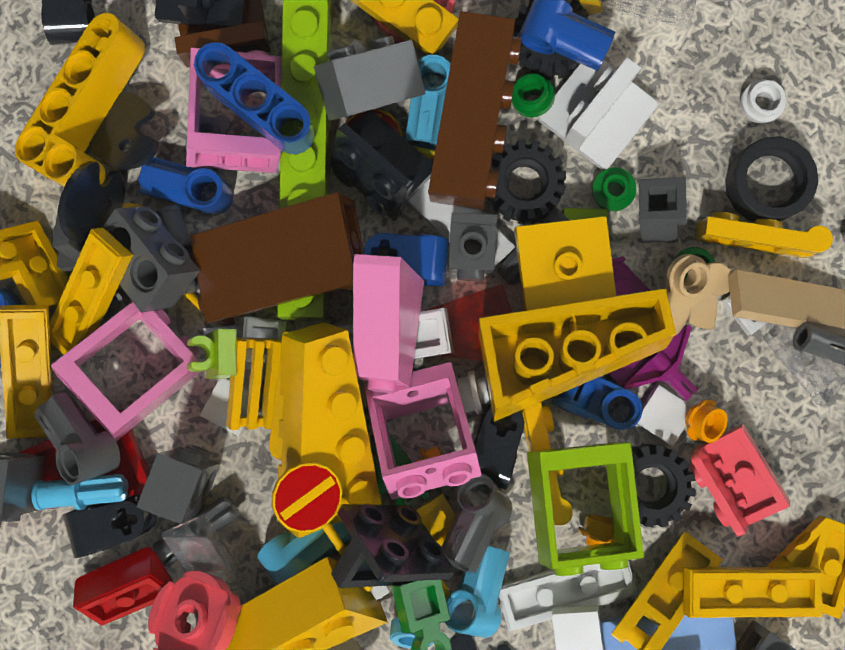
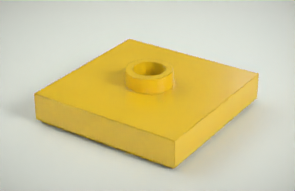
[514,216,616,311]

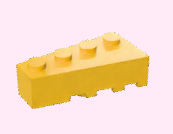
[479,288,676,422]
[277,322,382,538]
[226,557,388,650]

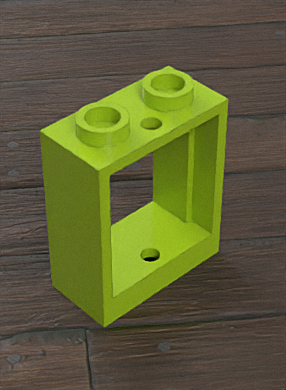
[527,442,644,576]

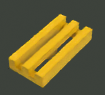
[226,338,282,430]

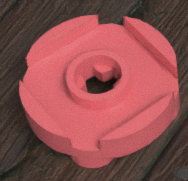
[148,571,241,650]

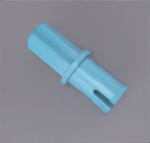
[31,474,129,510]

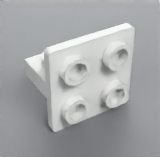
[538,57,658,171]

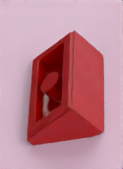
[73,547,174,626]

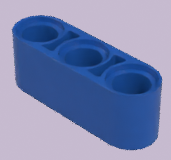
[194,42,315,155]

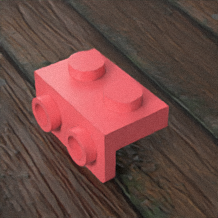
[690,423,791,537]

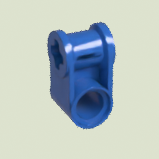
[364,233,449,286]
[550,376,643,430]

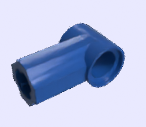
[518,0,616,71]
[138,157,233,216]

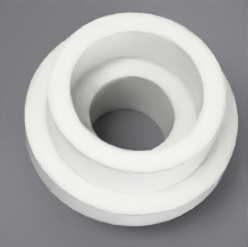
[740,79,786,124]
[458,370,491,415]

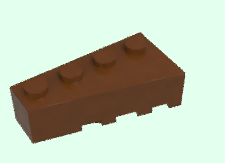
[428,11,522,210]

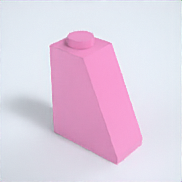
[353,254,424,393]

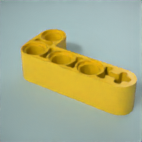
[14,12,145,187]

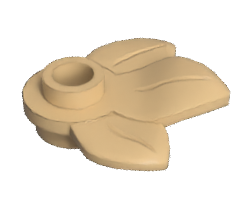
[666,254,732,336]

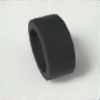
[725,136,819,222]

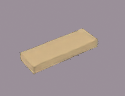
[728,269,845,336]

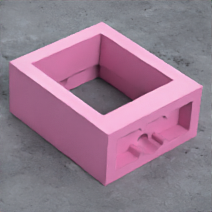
[186,47,282,173]
[51,302,201,442]
[364,362,482,500]

